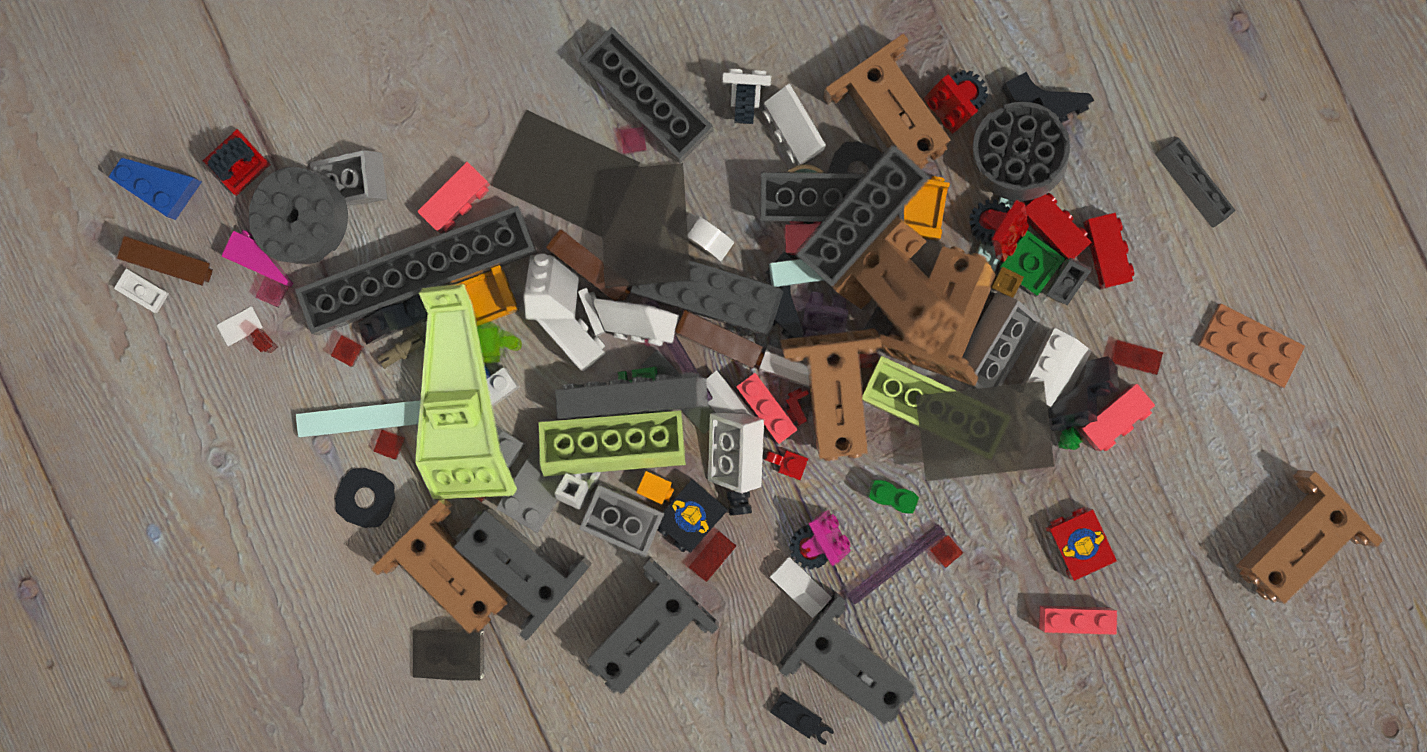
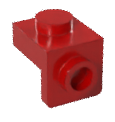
[785,388,809,426]

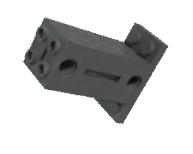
[454,508,592,641]
[586,557,719,695]
[777,591,915,725]

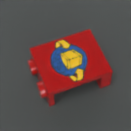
[1046,506,1117,581]

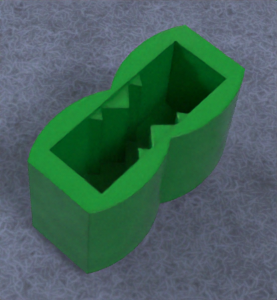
[866,479,919,514]

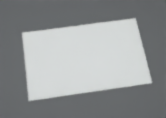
[217,306,263,346]

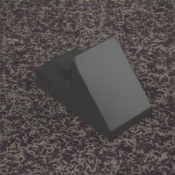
[1047,258,1092,306]

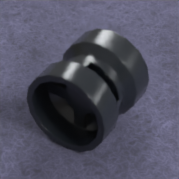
[727,491,752,516]

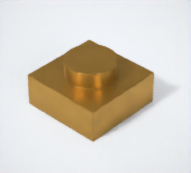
[992,267,1024,298]

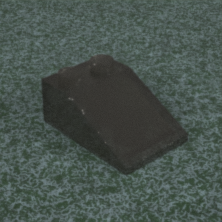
[413,629,484,681]

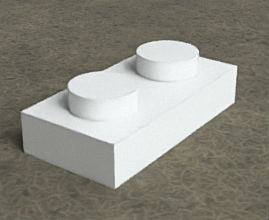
[114,269,169,313]
[578,288,606,336]

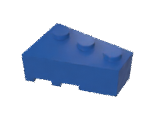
[109,158,202,220]

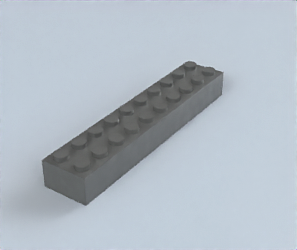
[295,206,537,335]

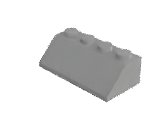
[962,292,1040,400]

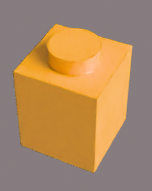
[636,471,674,504]

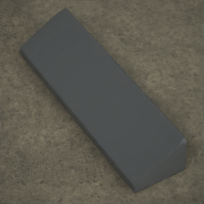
[1156,137,1236,227]
[641,350,716,434]

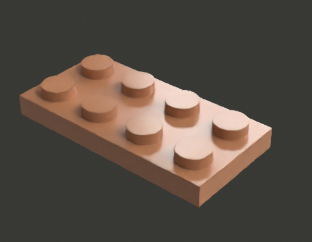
[1198,304,1305,388]

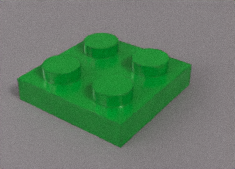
[998,230,1065,297]

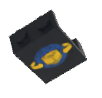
[657,478,728,553]

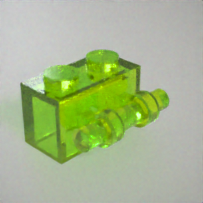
[477,327,522,364]

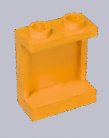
[904,176,950,241]
[451,265,520,327]

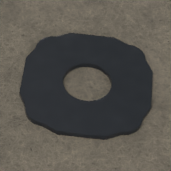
[828,141,882,173]
[335,468,395,528]

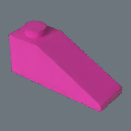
[222,229,294,287]

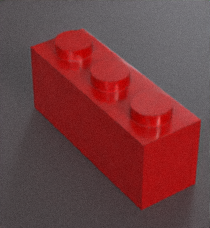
[1025,192,1092,261]
[1083,212,1134,290]

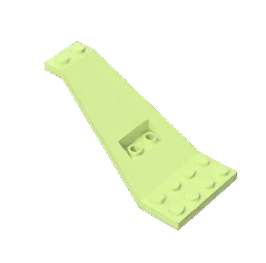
[415,284,517,499]

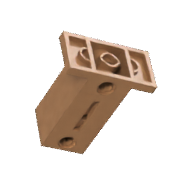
[823,33,950,169]
[832,216,965,354]
[880,246,996,386]
[781,328,882,461]
[1236,470,1384,604]
[371,499,509,634]

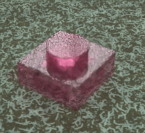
[620,127,647,155]
[255,276,289,307]

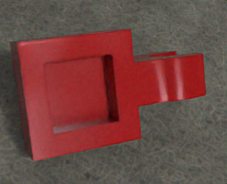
[765,450,809,481]

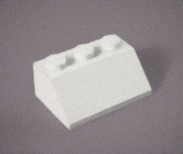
[762,84,826,166]
[524,254,579,319]
[594,299,678,346]
[536,318,606,372]
[1018,328,1092,408]
[708,413,764,493]

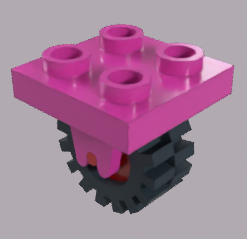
[789,509,851,570]

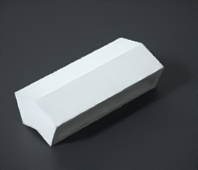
[759,344,810,388]
[706,370,755,416]
[770,557,832,618]

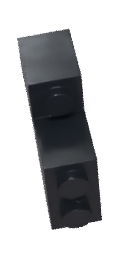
[1002,72,1094,123]
[764,252,804,339]
[358,295,428,345]
[1043,356,1119,431]

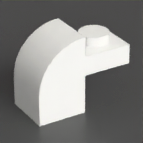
[677,213,734,261]
[555,472,601,510]

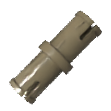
[377,332,425,369]

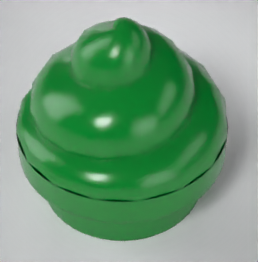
[1058,427,1083,450]

